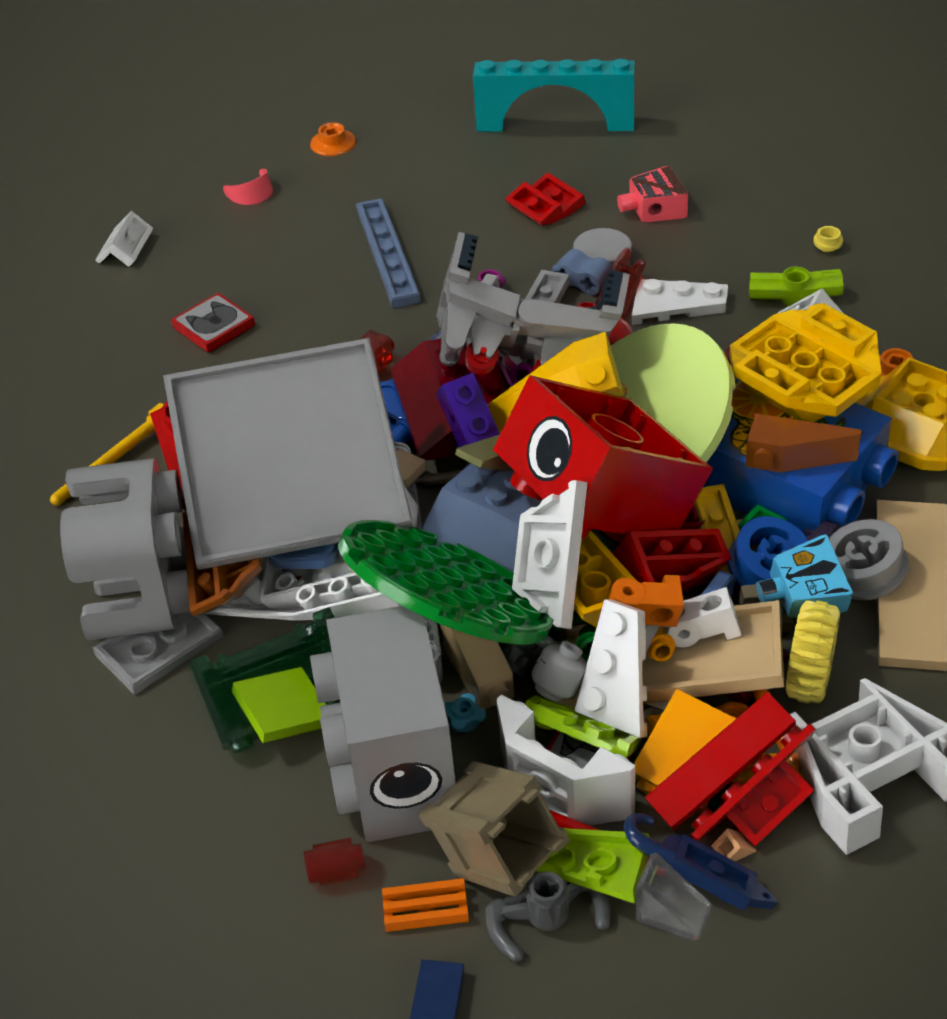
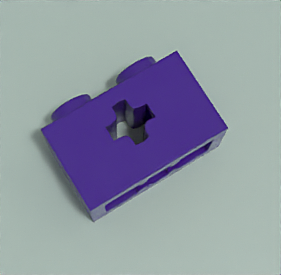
[436,373,500,447]

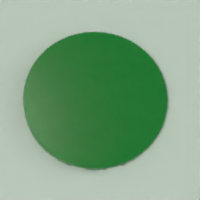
[338,520,554,645]

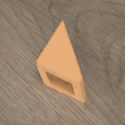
[711,828,757,861]

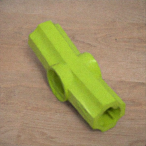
[749,266,844,306]

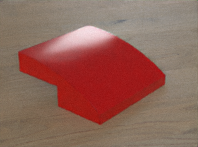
[505,172,586,226]

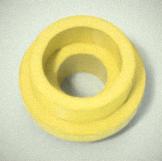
[813,226,843,252]

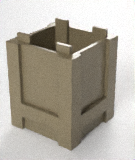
[418,761,570,897]

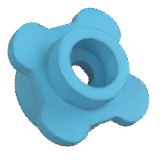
[444,693,486,732]

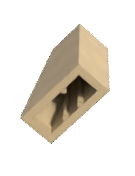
[440,624,514,709]

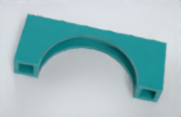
[473,59,635,132]

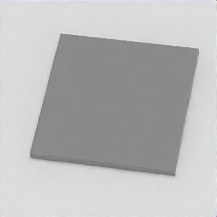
[163,338,413,570]

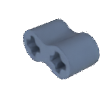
[552,249,614,296]

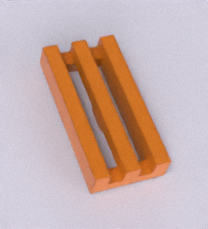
[382,878,469,932]

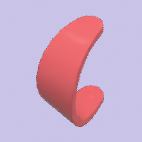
[223,168,273,205]

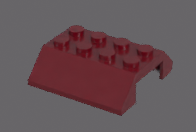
[391,338,511,460]

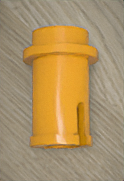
[647,626,676,662]

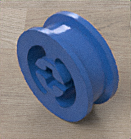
[727,516,808,587]

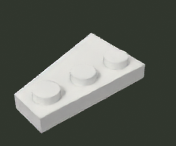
[632,279,728,325]
[574,599,647,738]

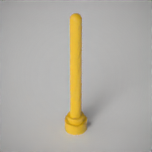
[50,403,164,506]

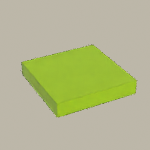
[232,667,326,743]

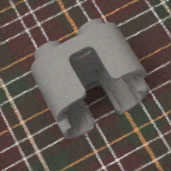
[60,458,190,641]

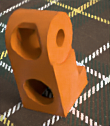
[609,575,684,627]

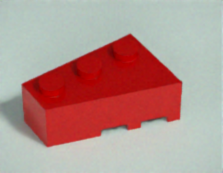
[612,528,731,595]

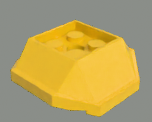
[729,303,882,422]
[856,357,947,471]

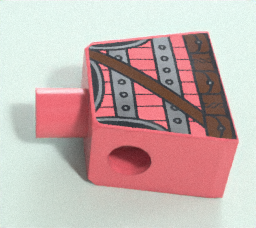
[617,165,688,222]

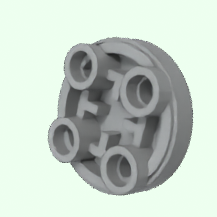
[573,228,632,269]

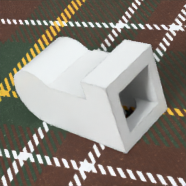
[666,587,742,648]

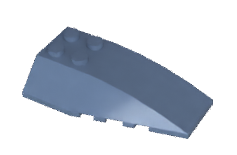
[422,463,620,573]

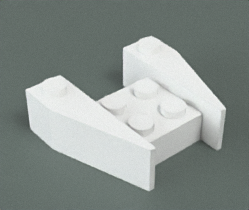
[790,678,947,855]

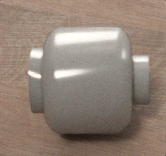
[531,641,587,702]

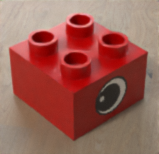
[493,375,713,543]

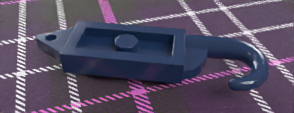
[623,813,777,911]

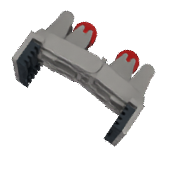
[435,232,630,375]

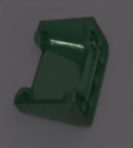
[188,607,340,754]

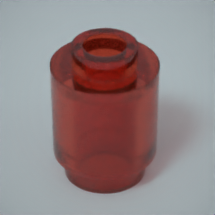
[303,837,366,886]

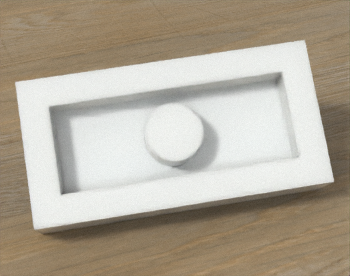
[95,211,153,267]

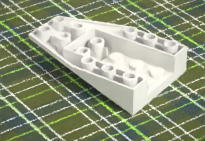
[205,486,418,620]

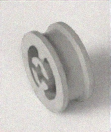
[829,519,909,600]

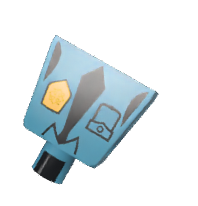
[756,534,853,618]

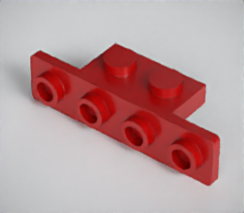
[691,723,816,848]

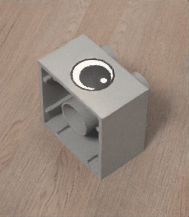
[310,606,456,843]

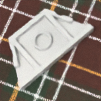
[512,480,587,629]

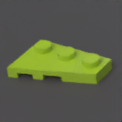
[525,695,643,758]
[536,828,650,904]

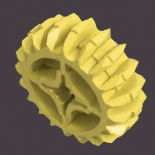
[786,600,840,704]

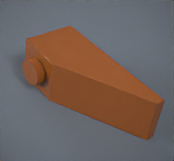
[745,413,862,473]

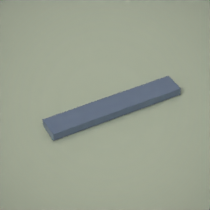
[356,198,421,309]

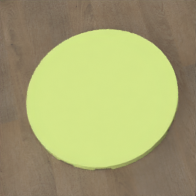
[611,323,735,462]

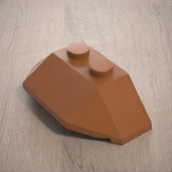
[182,510,263,616]

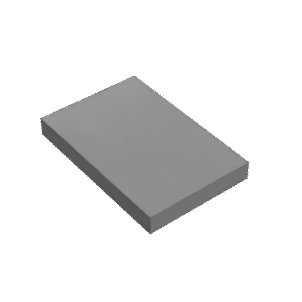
[93,613,224,695]

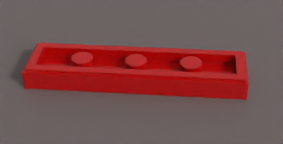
[645,692,796,831]

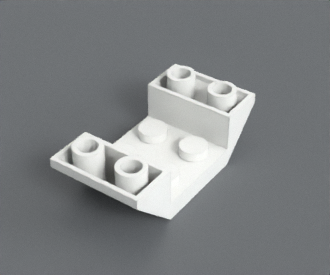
[497,694,635,826]

